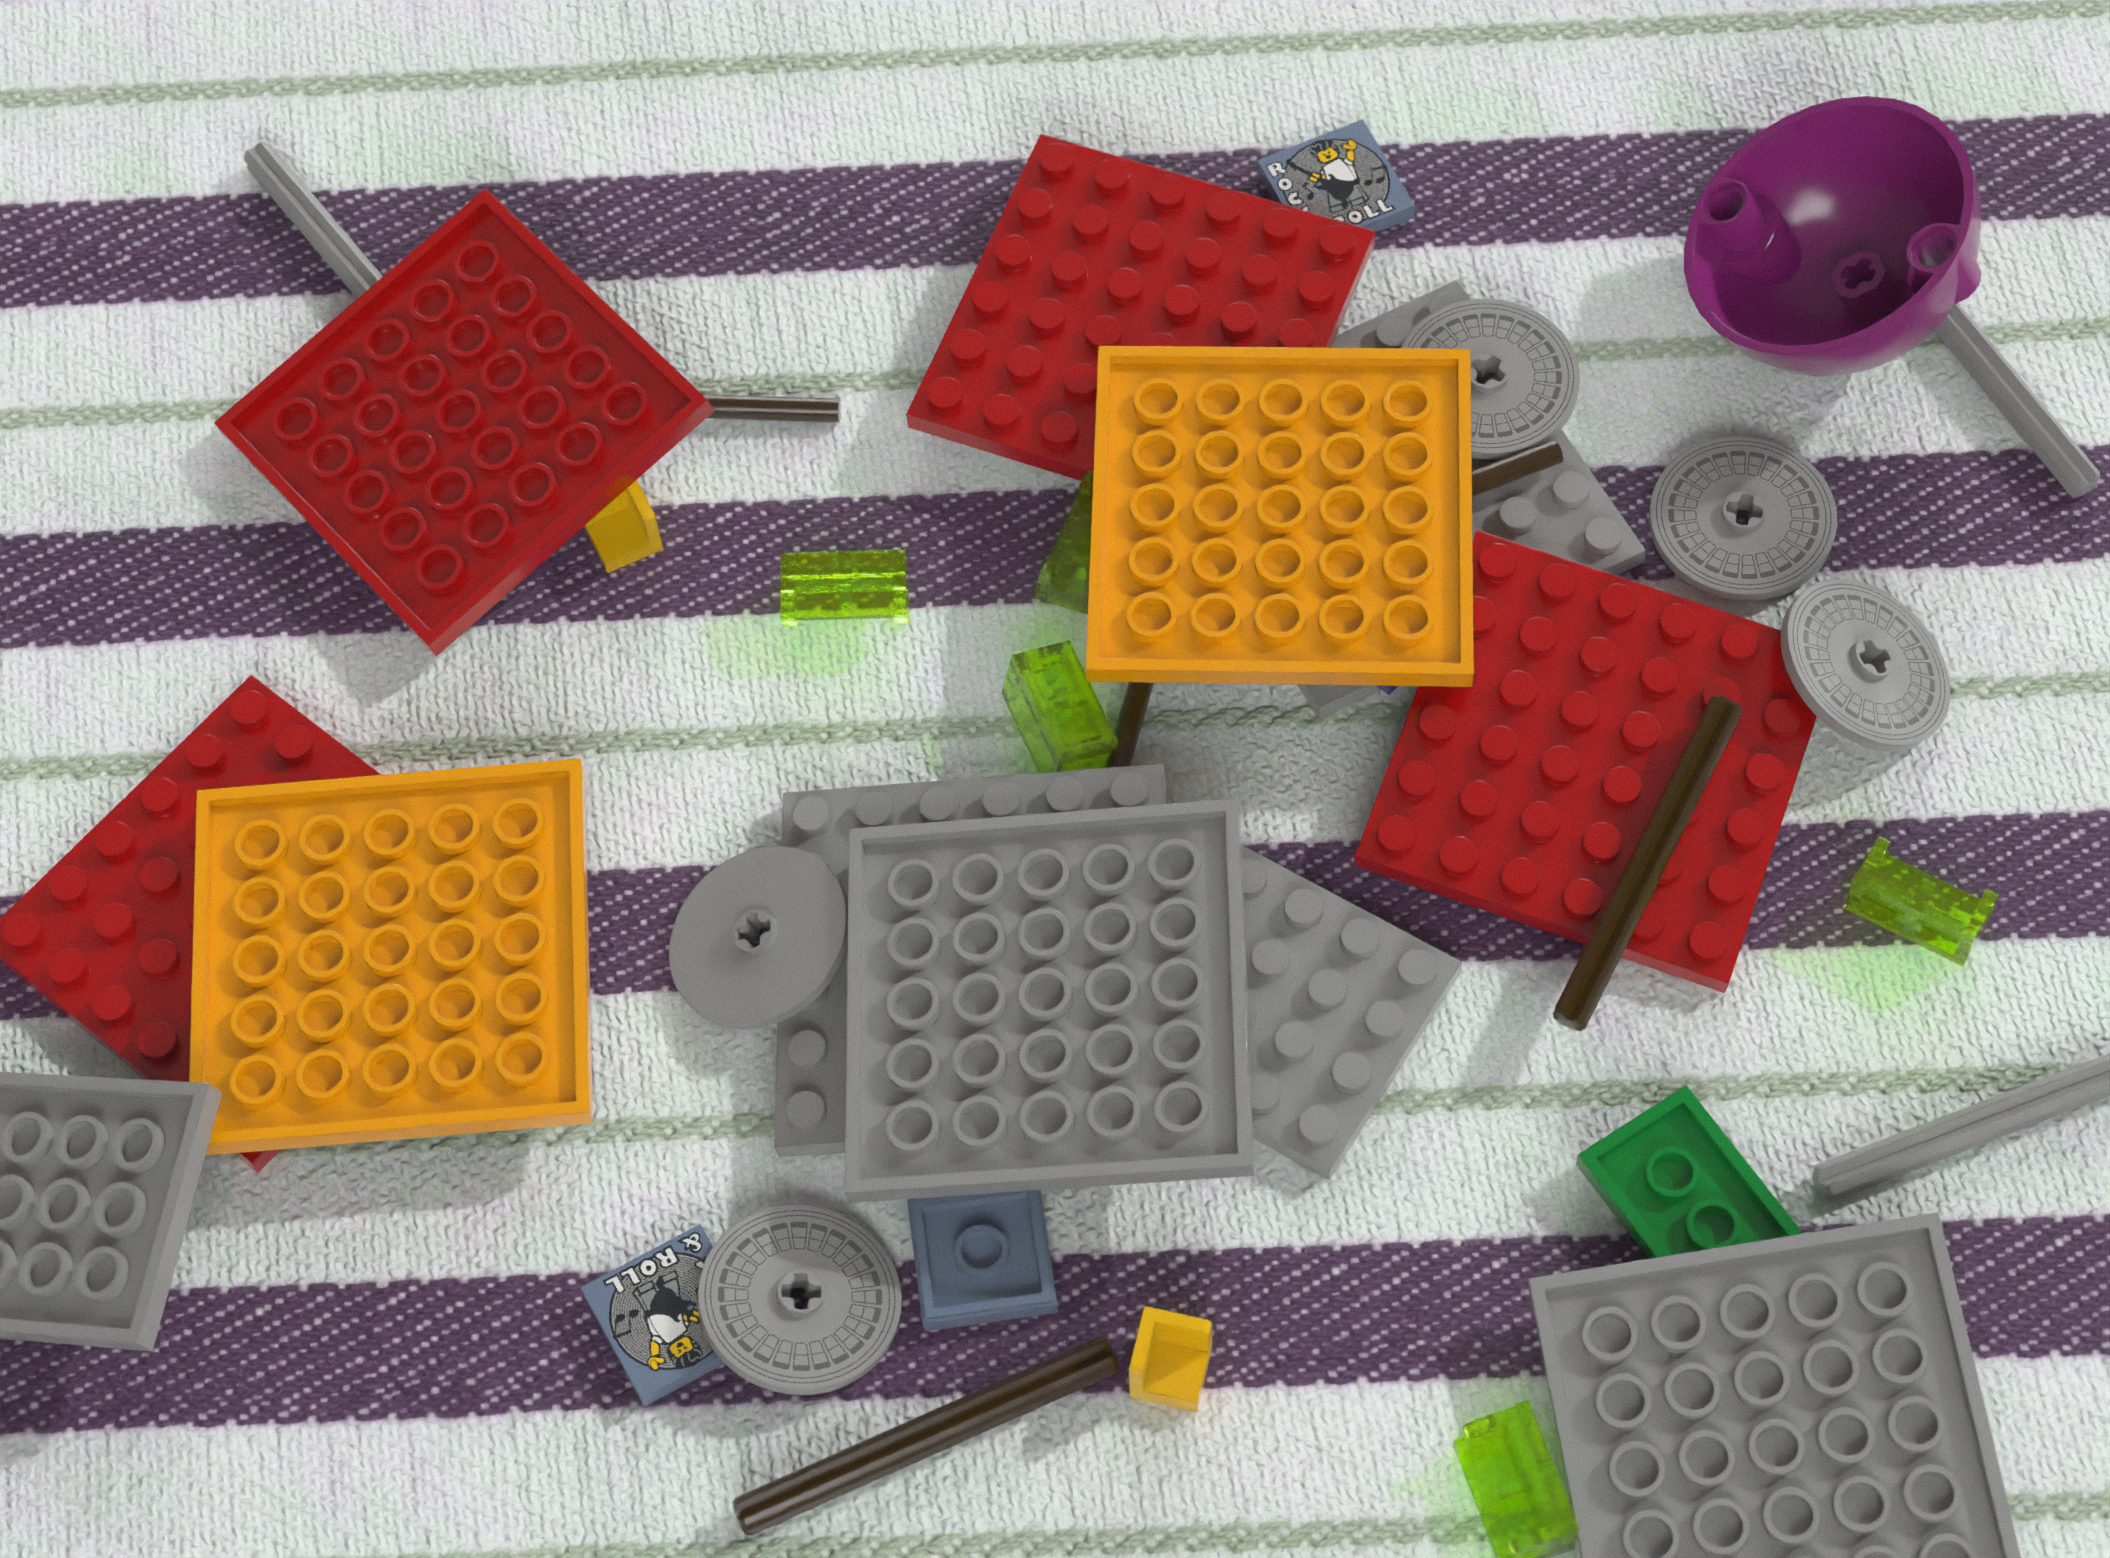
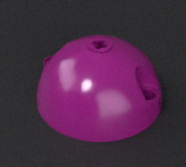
[1684,96,1981,377]

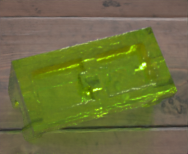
[1034,471,1094,615]
[781,550,910,627]
[1001,640,1118,773]
[1845,836,1999,967]
[1453,1400,1580,1558]

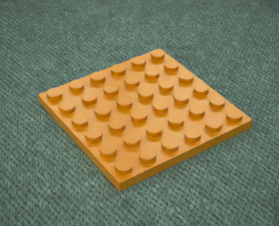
[1086,346,1474,687]
[189,758,593,1156]

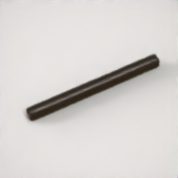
[1553,695,1742,1031]
[732,1337,1118,1536]

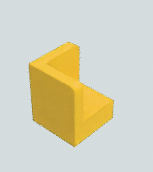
[584,480,663,573]
[1129,1306,1212,1412]

